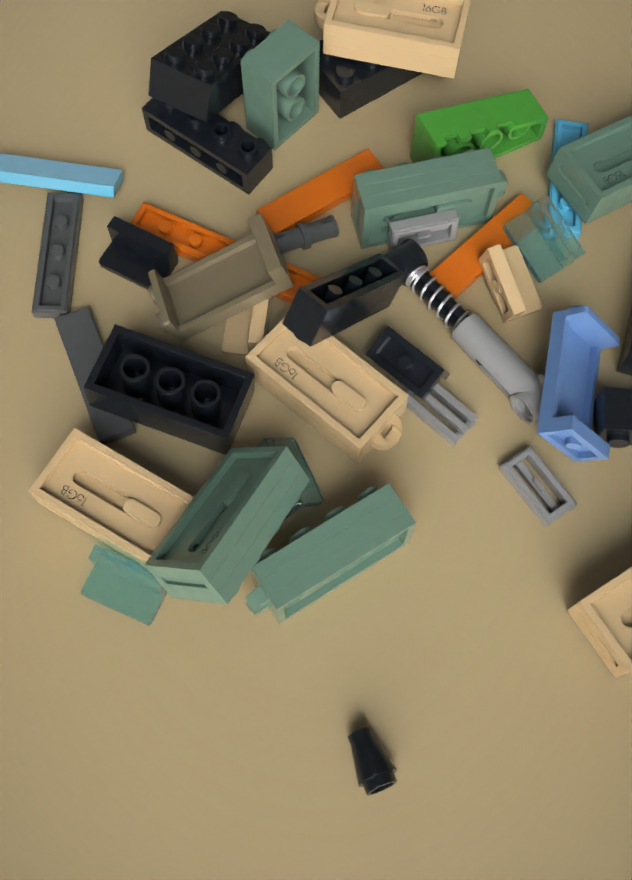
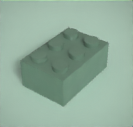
[240,20,320,151]

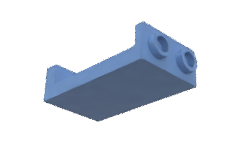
[537,305,620,462]

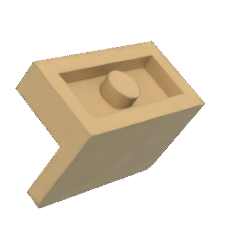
[478,244,542,323]
[222,297,273,357]

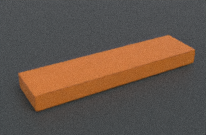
[257,148,385,234]
[430,193,547,300]

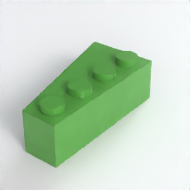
[410,89,549,163]

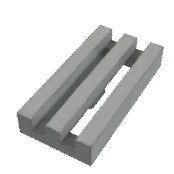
[387,208,459,251]
[404,383,479,447]
[499,446,577,528]

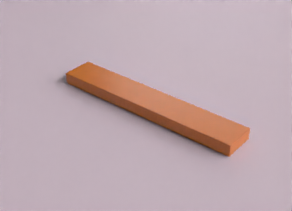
[130,202,322,304]

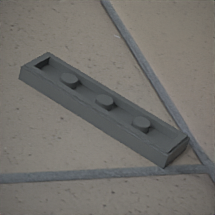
[32,193,84,318]
[54,307,136,445]

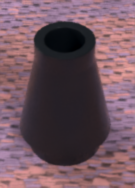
[348,727,398,796]

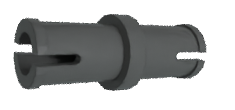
[274,215,339,253]

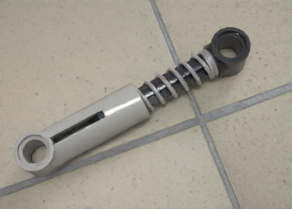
[384,238,545,425]

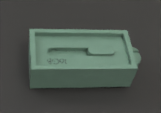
[546,115,632,224]
[351,148,508,249]
[144,446,310,605]
[245,483,416,624]

